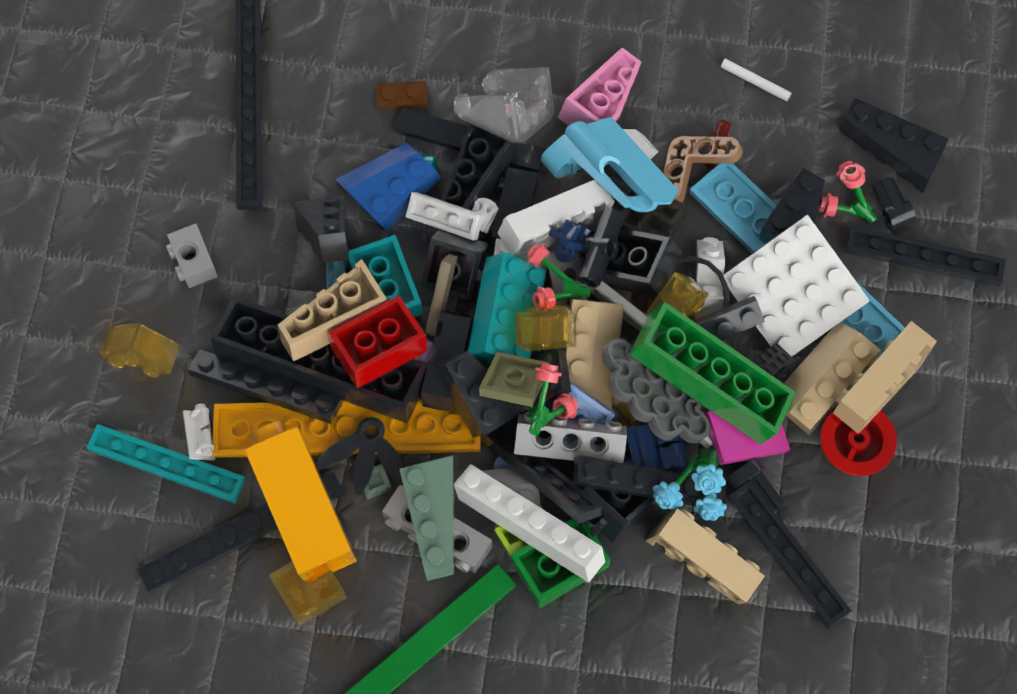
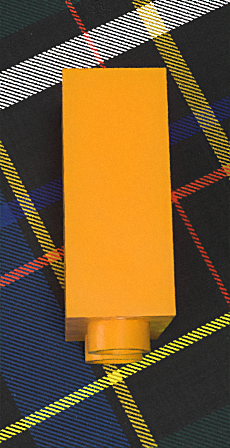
[244,421,357,584]

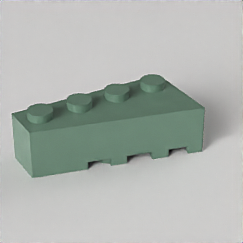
[400,456,454,581]

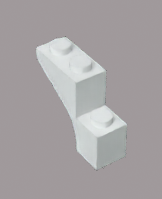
[694,237,725,320]

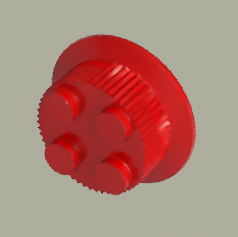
[820,410,897,476]

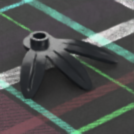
[315,417,405,495]

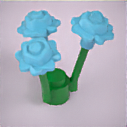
[653,448,727,521]

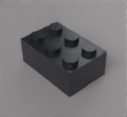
[602,228,683,298]

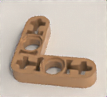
[663,136,743,208]

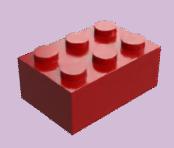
[328,296,428,388]

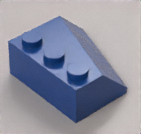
[335,143,441,231]

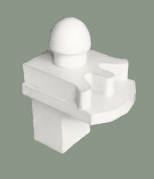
[472,198,499,234]

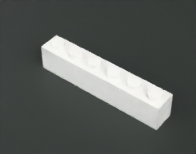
[454,464,605,583]

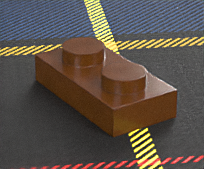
[376,81,428,111]

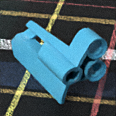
[541,117,678,212]

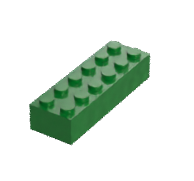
[629,302,796,444]

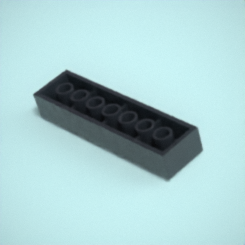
[211,296,427,423]

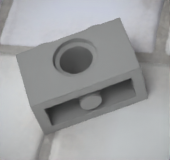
[166,223,218,288]

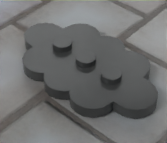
[602,338,710,444]

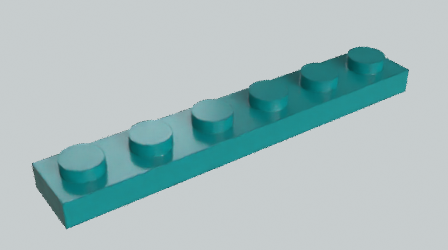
[86,424,246,504]

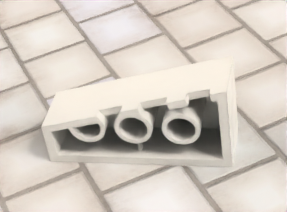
[498,180,615,256]

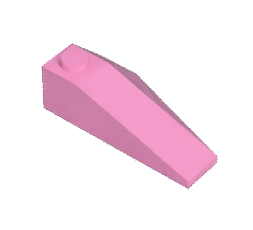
[558,47,641,126]

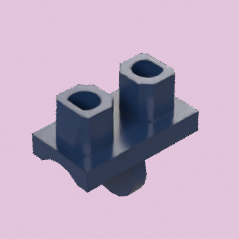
[548,219,595,262]

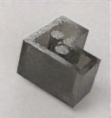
[621,193,687,238]

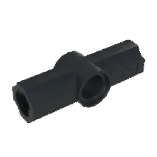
[577,207,625,288]

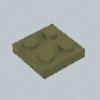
[479,352,549,407]

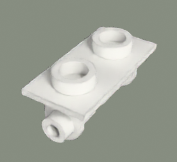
[183,404,215,460]

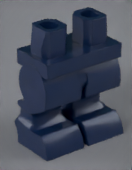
[623,424,688,474]

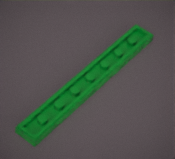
[345,565,516,694]

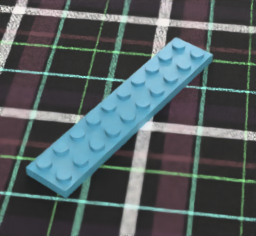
[689,163,905,357]

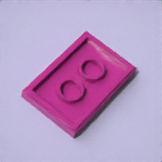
[704,411,790,465]

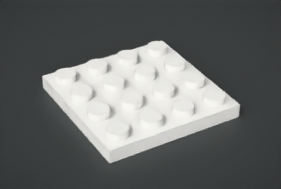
[723,215,870,357]

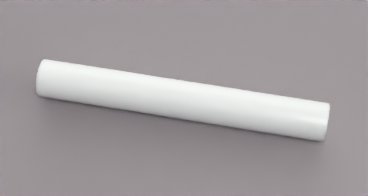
[721,58,791,101]

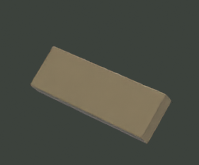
[425,254,457,336]

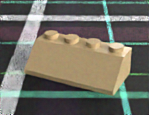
[565,299,624,409]
[783,323,881,435]

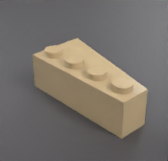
[278,259,387,361]
[833,321,937,434]
[645,509,765,605]

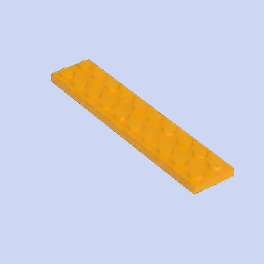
[212,399,481,458]

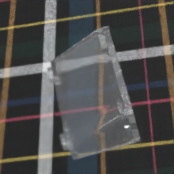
[454,67,554,143]

